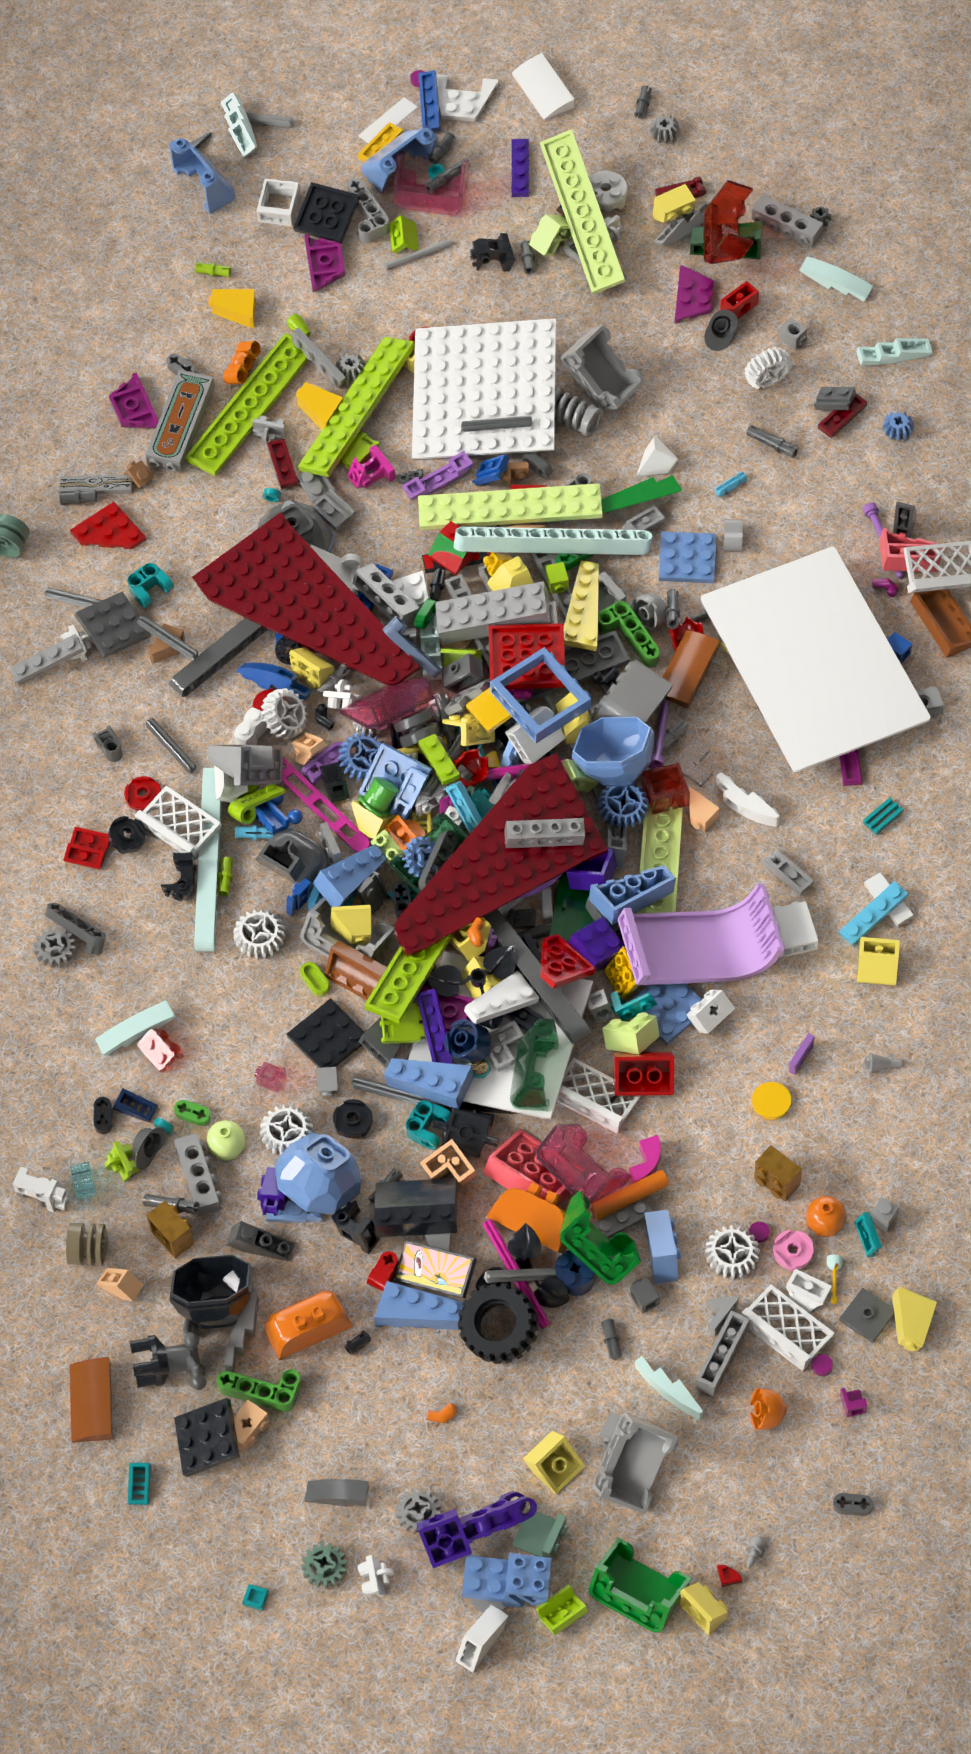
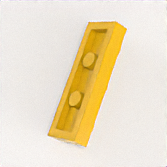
[358,122,403,162]

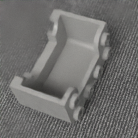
[561,325,645,412]
[592,660,673,724]

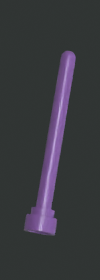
[863,502,904,579]
[649,701,669,771]

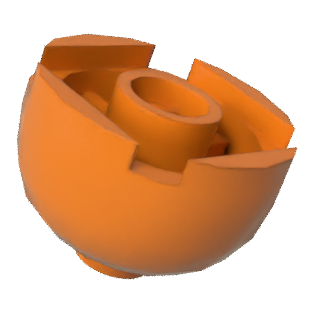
[806,1196,846,1237]
[750,1388,787,1430]

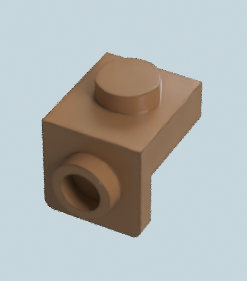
[123,460,154,489]

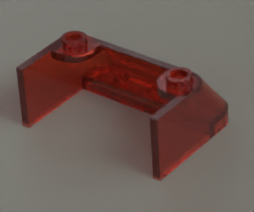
[703,180,753,264]

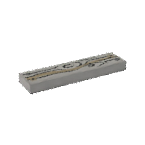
[59,475,132,494]

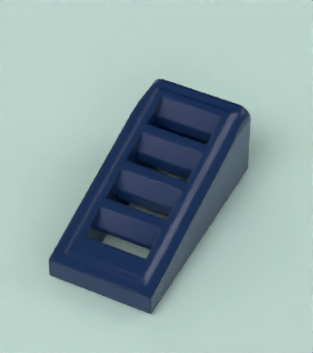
[113,1088,158,1122]

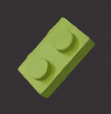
[536,1585,588,1636]

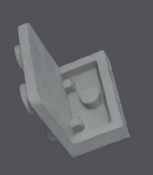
[598,571,627,622]

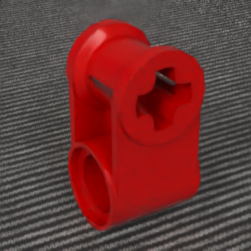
[367,1251,399,1292]

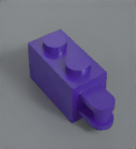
[257,1167,288,1216]

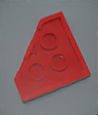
[70,502,146,550]
[540,934,596,989]

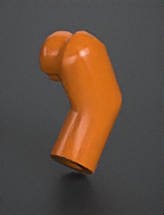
[468,918,484,947]
[427,1403,457,1423]

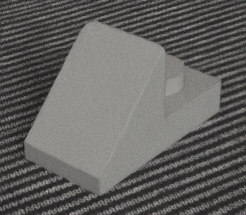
[707,1296,739,1336]

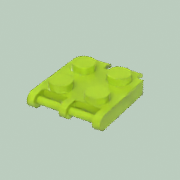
[340,431,381,469]
[379,1003,426,1044]

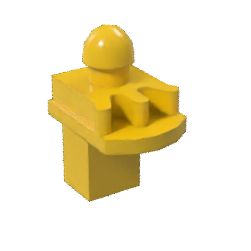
[483,552,513,576]

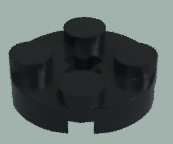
[108,816,147,854]
[333,1099,373,1138]

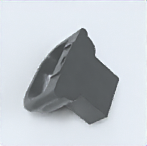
[255,829,327,894]

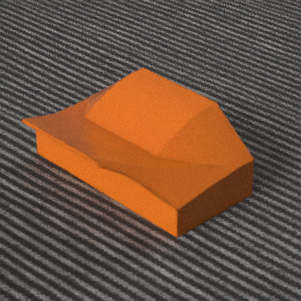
[384,815,426,851]

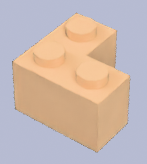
[420,1139,478,1186]

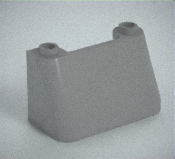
[300,897,395,960]
[593,1412,678,1514]

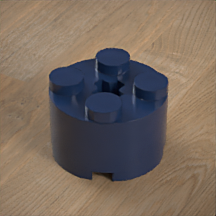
[445,1019,491,1063]
[555,1250,596,1296]

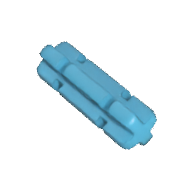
[715,472,747,497]

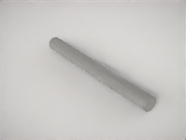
[384,239,451,270]

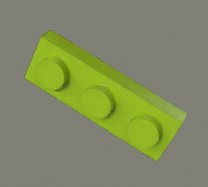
[418,734,460,786]

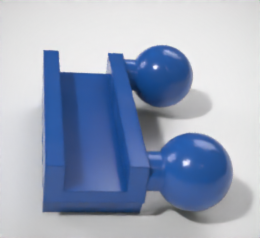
[255,794,303,835]

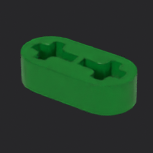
[414,598,437,629]

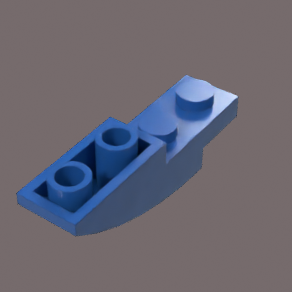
[237,662,312,703]

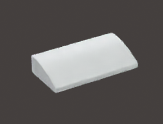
[512,53,574,121]

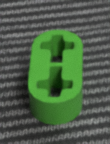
[174,1100,211,1126]

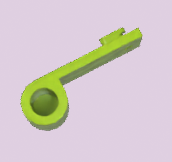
[228,784,286,824]

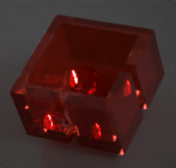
[642,763,690,814]

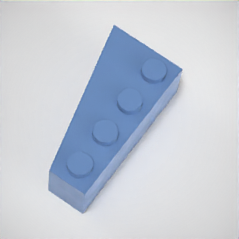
[313,844,387,907]
[589,865,676,925]
[384,1058,474,1110]
[374,1281,464,1330]

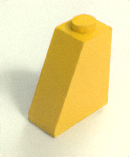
[208,289,256,328]
[296,382,343,430]

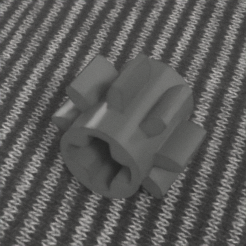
[810,206,831,227]

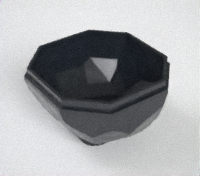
[169,1254,254,1329]

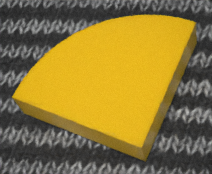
[486,751,501,769]

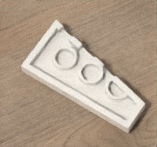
[464,970,540,1024]

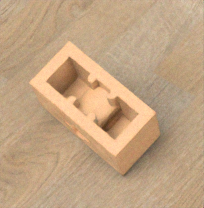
[234,1400,269,1452]

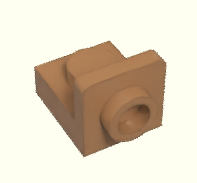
[503,462,529,487]

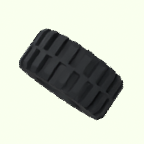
[458,1282,539,1364]

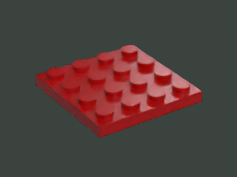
[488,623,566,689]

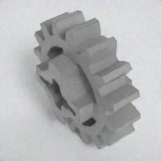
[33,927,76,968]
[396,1488,441,1534]

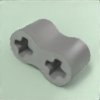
[724,519,743,551]

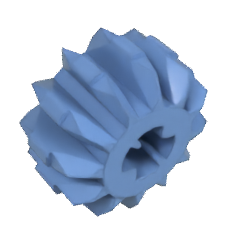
[883,410,914,441]

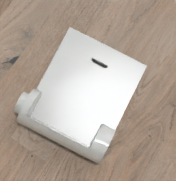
[310,545,361,596]

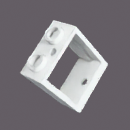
[256,179,300,226]

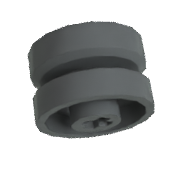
[392,707,441,748]

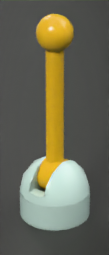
[827,1255,843,1304]

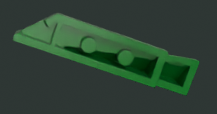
[601,475,682,514]

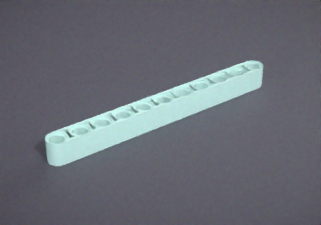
[454,527,652,555]
[194,768,222,952]

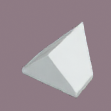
[637,436,679,475]

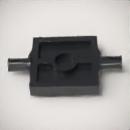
[433,1108,499,1158]

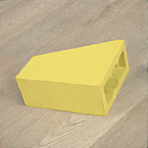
[892,1287,937,1351]

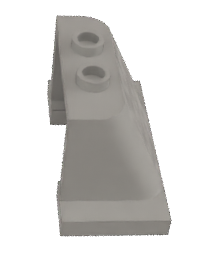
[208,744,283,786]

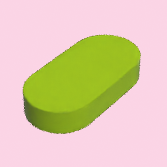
[300,962,330,996]

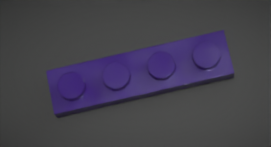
[511,139,529,197]
[417,989,454,1064]

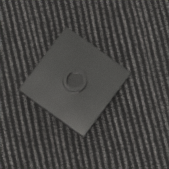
[839,1288,894,1343]

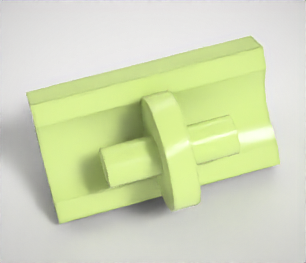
[370,829,406,868]

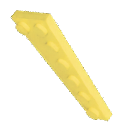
[563,560,599,651]

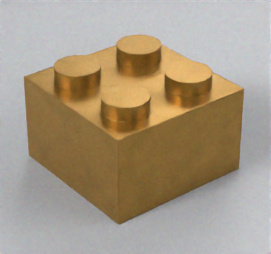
[754,1145,802,1201]
[146,1201,194,1258]

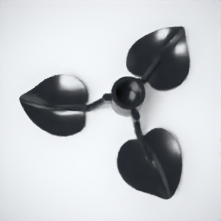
[427,946,516,1030]
[475,1223,570,1308]

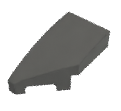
[505,908,536,929]

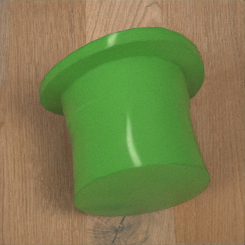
[358,777,399,818]

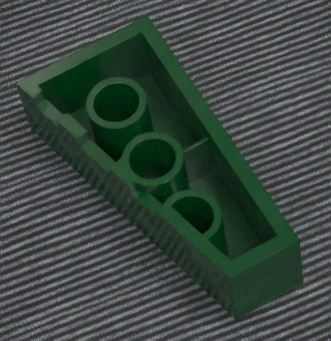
[690,221,763,260]

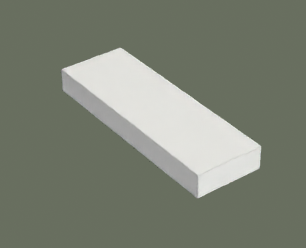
[864,873,914,927]

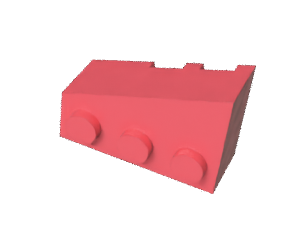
[879,528,941,572]

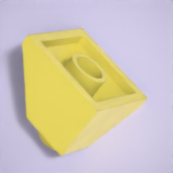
[487,556,534,591]
[352,799,397,839]
[329,905,371,946]

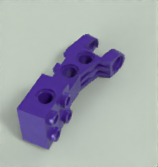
[416,1491,537,1568]

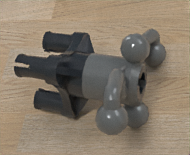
[130,1319,207,1390]

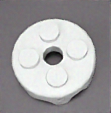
[589,171,628,213]

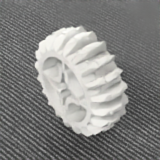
[745,347,792,389]
[261,688,308,739]
[233,909,286,959]
[260,1104,314,1155]
[705,1225,760,1279]

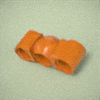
[223,341,261,385]

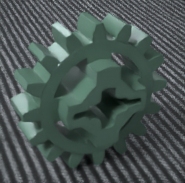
[301,1542,347,1589]

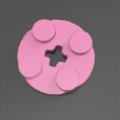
[773,1230,814,1271]

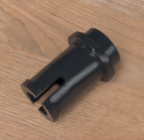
[344,1330,371,1355]

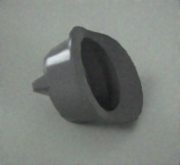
[704,309,738,351]
[133,1127,166,1170]

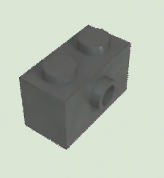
[443,654,483,693]

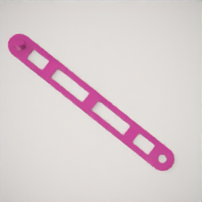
[266,745,370,852]

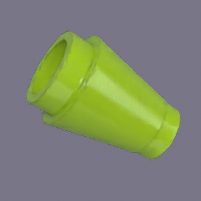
[286,313,311,337]

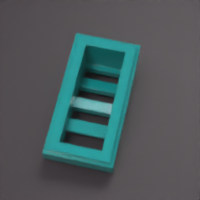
[128,1462,151,1505]

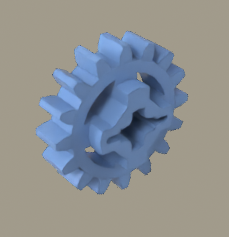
[402,836,442,878]

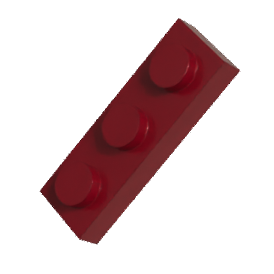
[818,394,867,438]
[267,439,298,489]

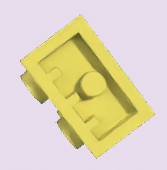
[442,713,495,746]

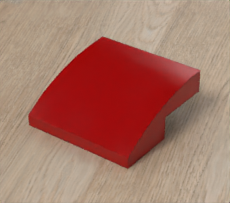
[63,827,110,870]

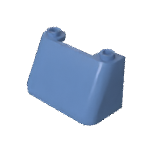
[362,128,438,193]
[169,138,235,214]

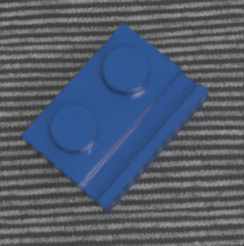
[472,454,510,486]
[286,878,311,917]

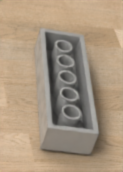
[435,581,551,645]

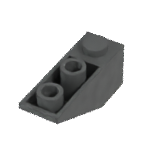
[227,1221,294,1262]

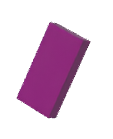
[839,749,862,786]

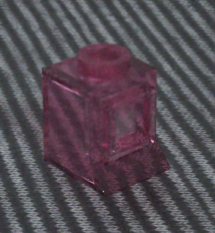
[254,1062,287,1093]

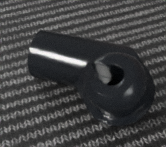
[592,667,620,685]
[315,704,334,731]

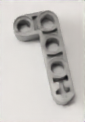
[348,178,390,243]

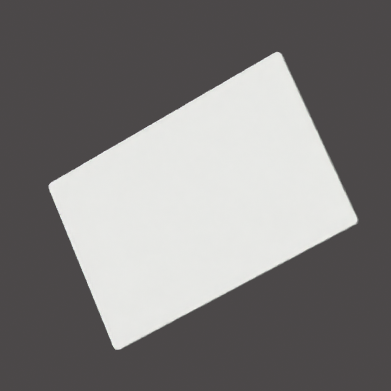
[701,547,930,772]

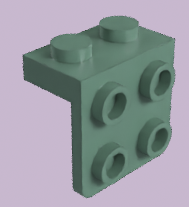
[513,1509,569,1559]

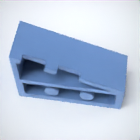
[644,1210,681,1284]

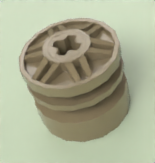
[66,1223,108,1266]

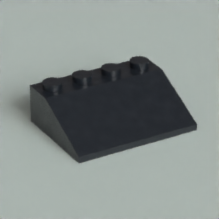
[374,1178,457,1238]

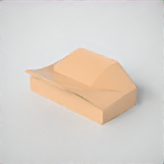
[292,732,327,766]

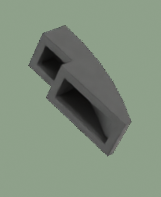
[305,1479,369,1507]

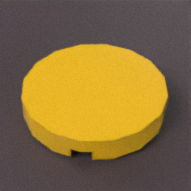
[752,1082,791,1120]

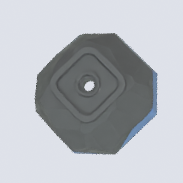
[257,500,334,553]

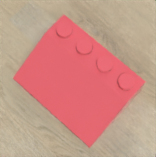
[483,1129,585,1207]

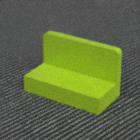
[389,215,419,254]
[441,647,482,667]

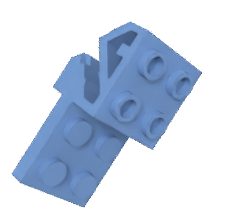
[462,1553,551,1608]

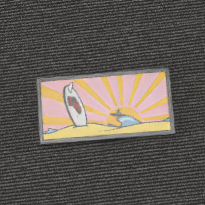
[394,1241,477,1299]

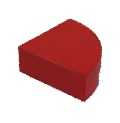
[717,1565,743,1587]

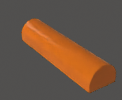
[591,1170,669,1220]

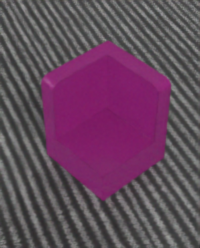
[840,1387,868,1417]

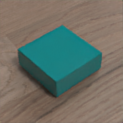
[242,1584,269,1611]

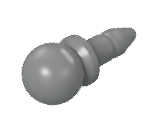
[747,1536,766,1569]

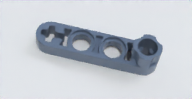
[383,616,442,678]

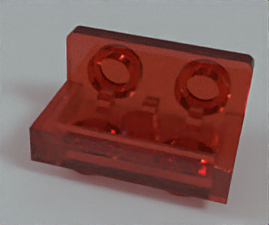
[137,1028,184,1072]

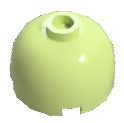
[206,1120,246,1161]

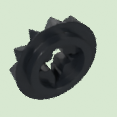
[275,637,304,665]

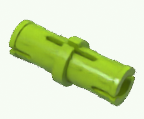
[195,262,231,277]
[217,857,234,896]

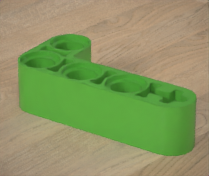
[598,601,660,667]
[217,1369,301,1412]

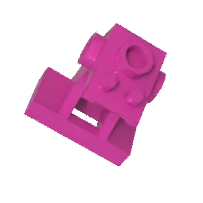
[348,445,396,489]

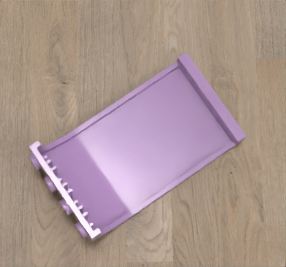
[617,883,785,985]

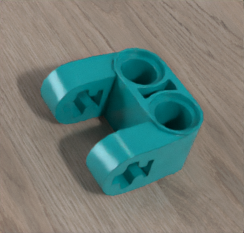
[127,563,174,608]
[406,1100,451,1150]

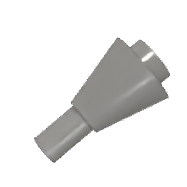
[864,1053,902,1073]

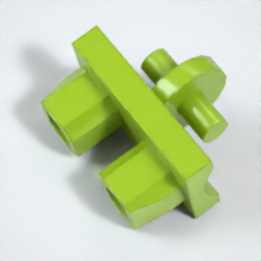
[104,1141,139,1182]

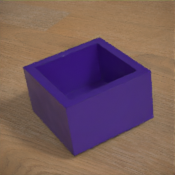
[567,848,617,891]
[568,917,625,971]

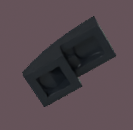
[319,762,350,803]

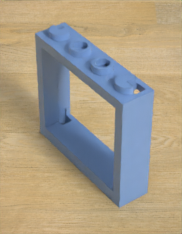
[490,647,591,743]

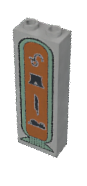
[146,370,215,472]

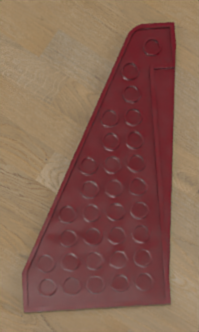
[192,512,420,686]
[395,753,608,957]

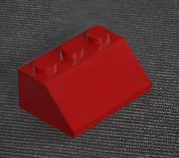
[613,1052,674,1096]

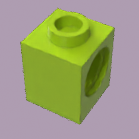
[546,562,569,594]

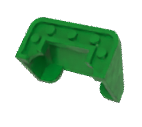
[559,1190,641,1285]
[589,1537,692,1633]

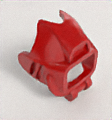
[670,616,704,652]
[453,749,489,787]

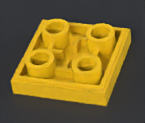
[466,688,512,733]
[604,946,638,1001]

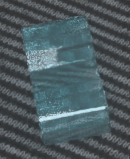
[70,1161,97,1201]

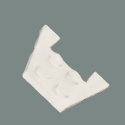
[437,74,498,122]

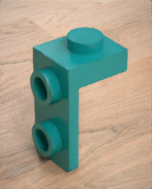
[610,991,657,1021]

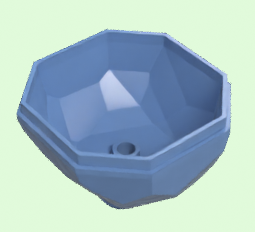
[572,717,654,785]
[275,1133,361,1214]

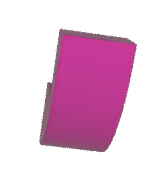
[629,1135,661,1184]

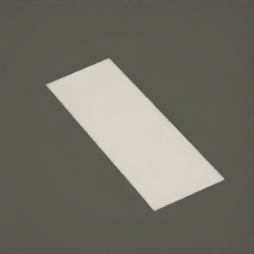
[358,97,417,143]

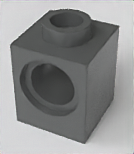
[630,1278,660,1314]

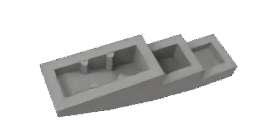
[653,201,718,246]
[224,1291,259,1373]

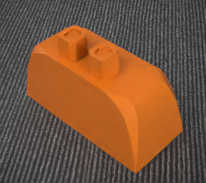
[486,1182,567,1254]
[263,1290,353,1360]

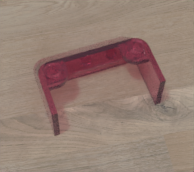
[393,151,470,215]

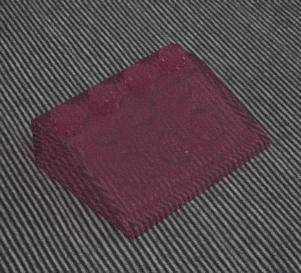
[339,678,435,731]

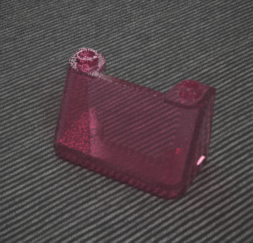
[536,1123,632,1204]

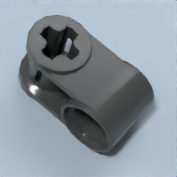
[92,725,122,762]

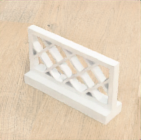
[903,541,971,593]
[135,786,222,860]
[557,1058,642,1134]
[741,1285,835,1371]

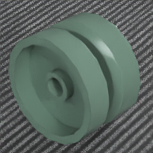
[0,514,30,558]

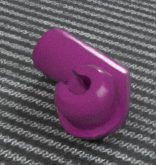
[872,578,898,597]
[439,795,454,817]

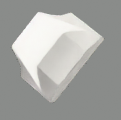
[214,766,248,803]
[786,1269,832,1313]

